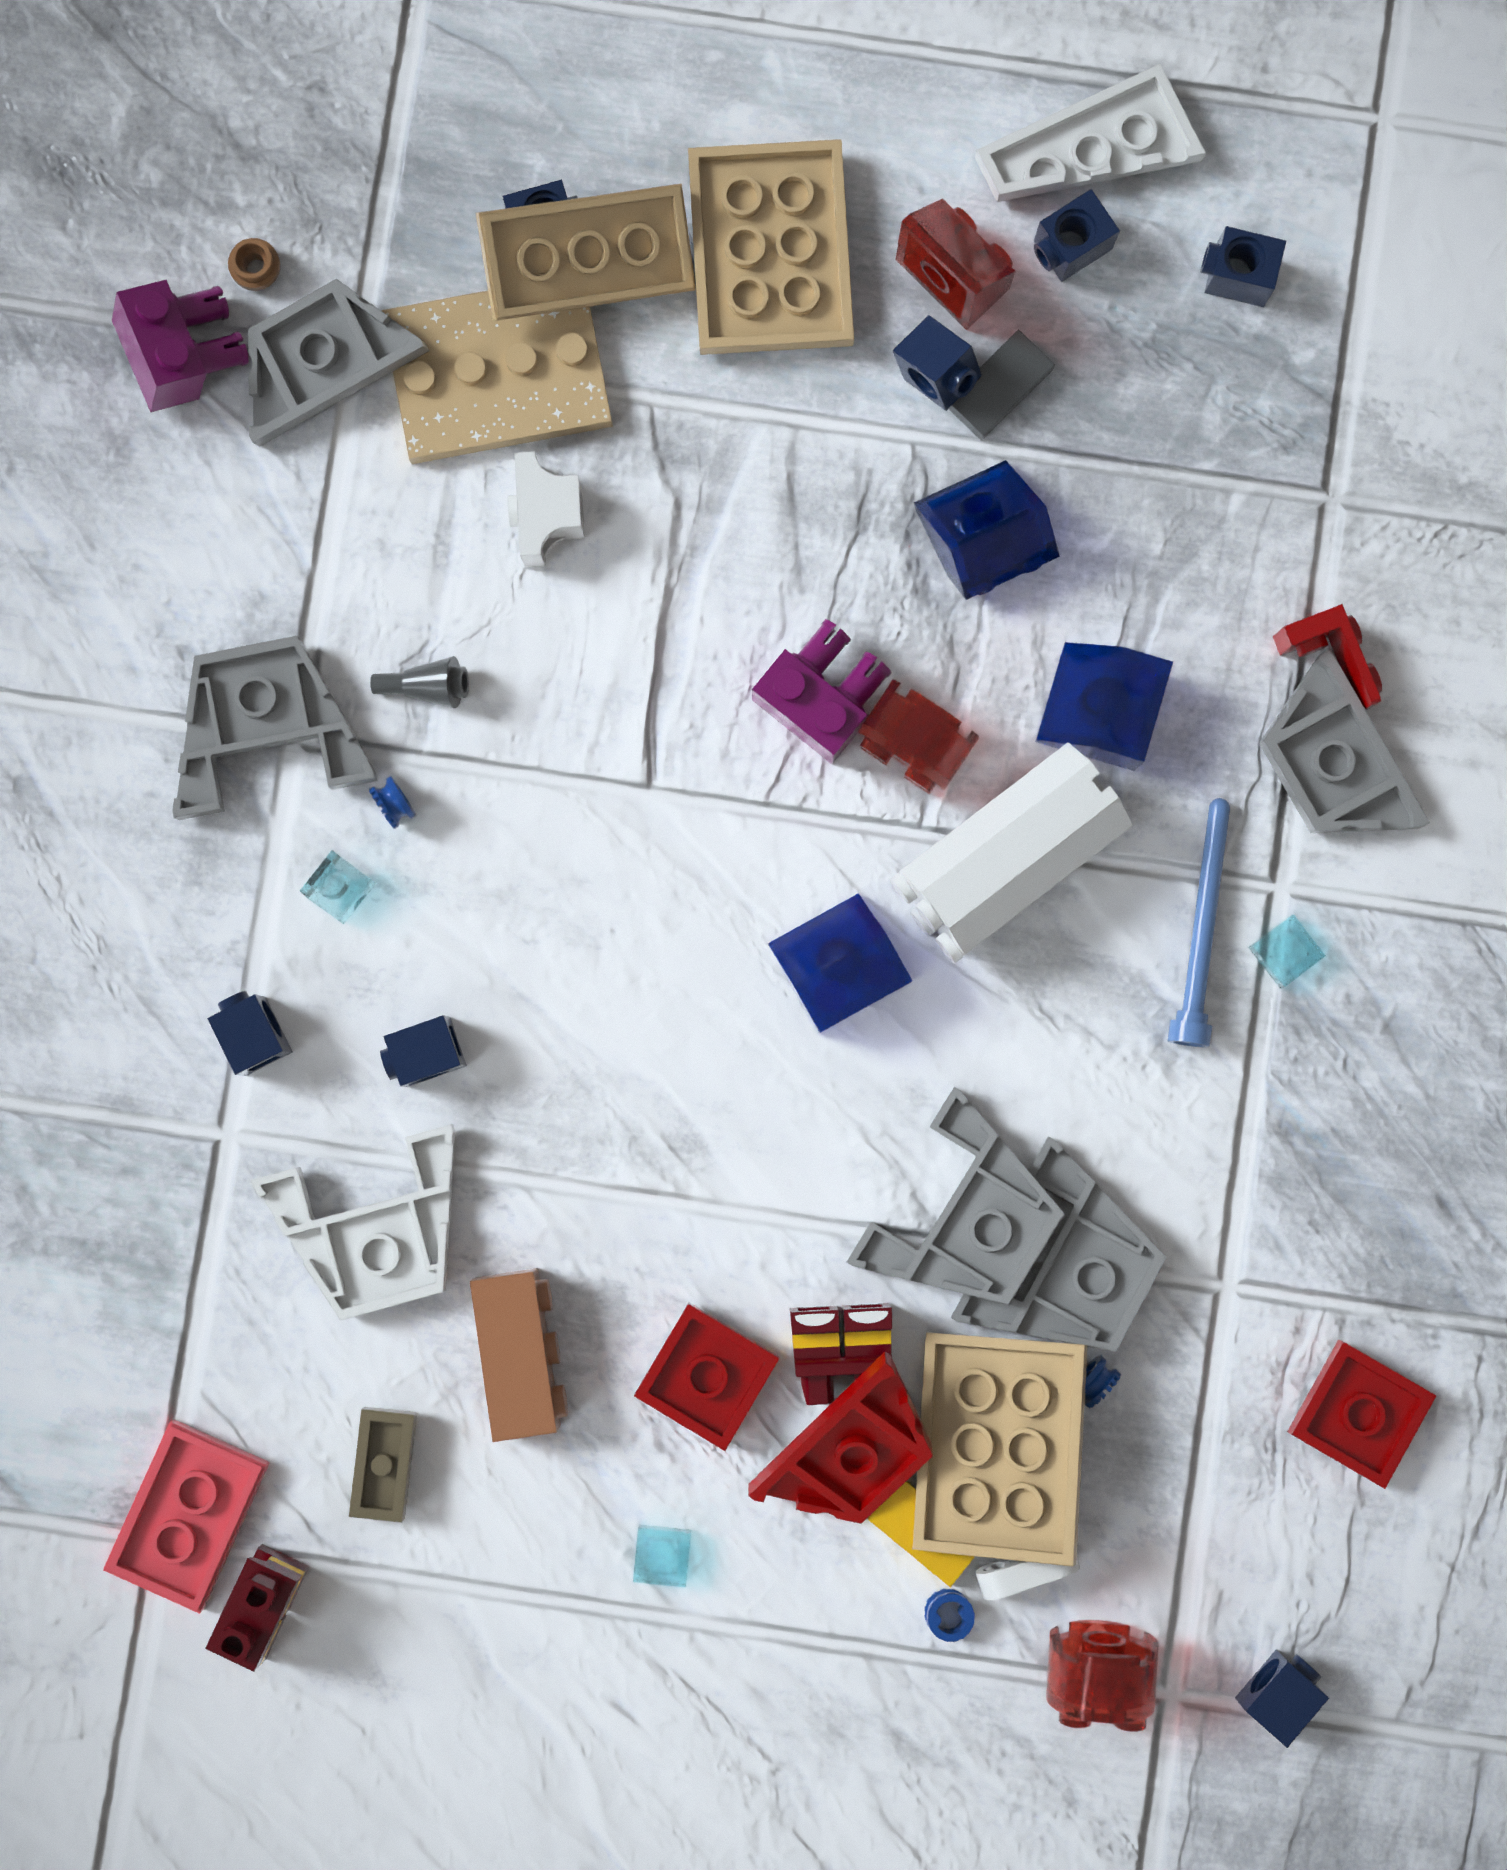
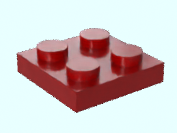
[634,1302,780,1451]
[1287,1340,1436,1489]

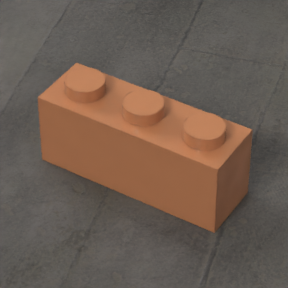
[470,1268,568,1442]

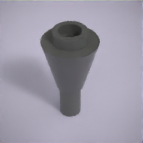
[370,656,469,708]

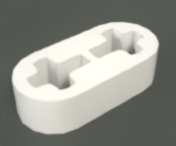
[975,1559,1080,1600]

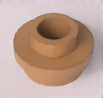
[228,238,281,291]

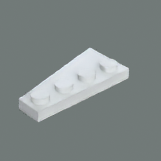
[975,64,1206,202]

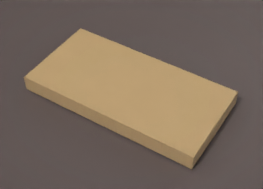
[475,184,696,321]

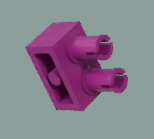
[112,279,249,413]
[752,619,892,764]

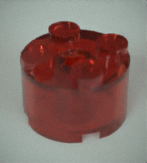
[857,679,980,795]
[1046,1620,1159,1732]

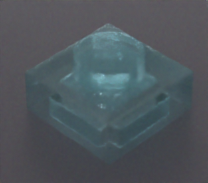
[300,850,376,924]
[1248,914,1326,988]
[633,1524,692,1587]

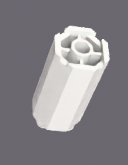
[889,743,1133,964]

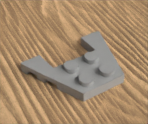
[172,636,378,820]
[846,1087,1065,1305]
[951,1136,1167,1352]

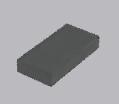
[949,329,1055,441]

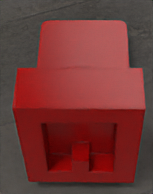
[1273,604,1382,710]

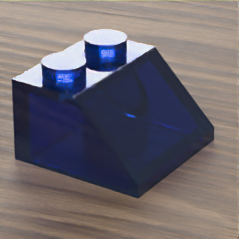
[914,460,1060,600]
[1035,642,1173,771]
[768,893,913,1035]

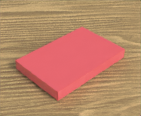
[103,1419,270,1614]

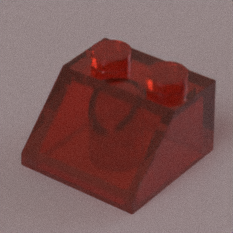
[895,198,1015,330]

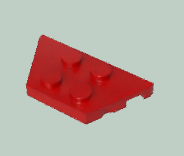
[748,1352,933,1524]

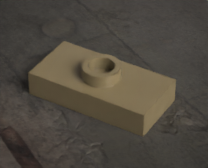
[349,1406,417,1523]

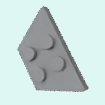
[248,279,429,447]
[1259,648,1430,833]

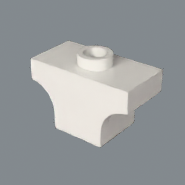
[507,451,585,568]

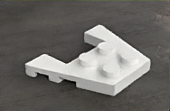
[251,1124,455,1321]

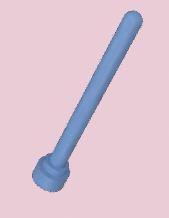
[1167,798,1230,1048]

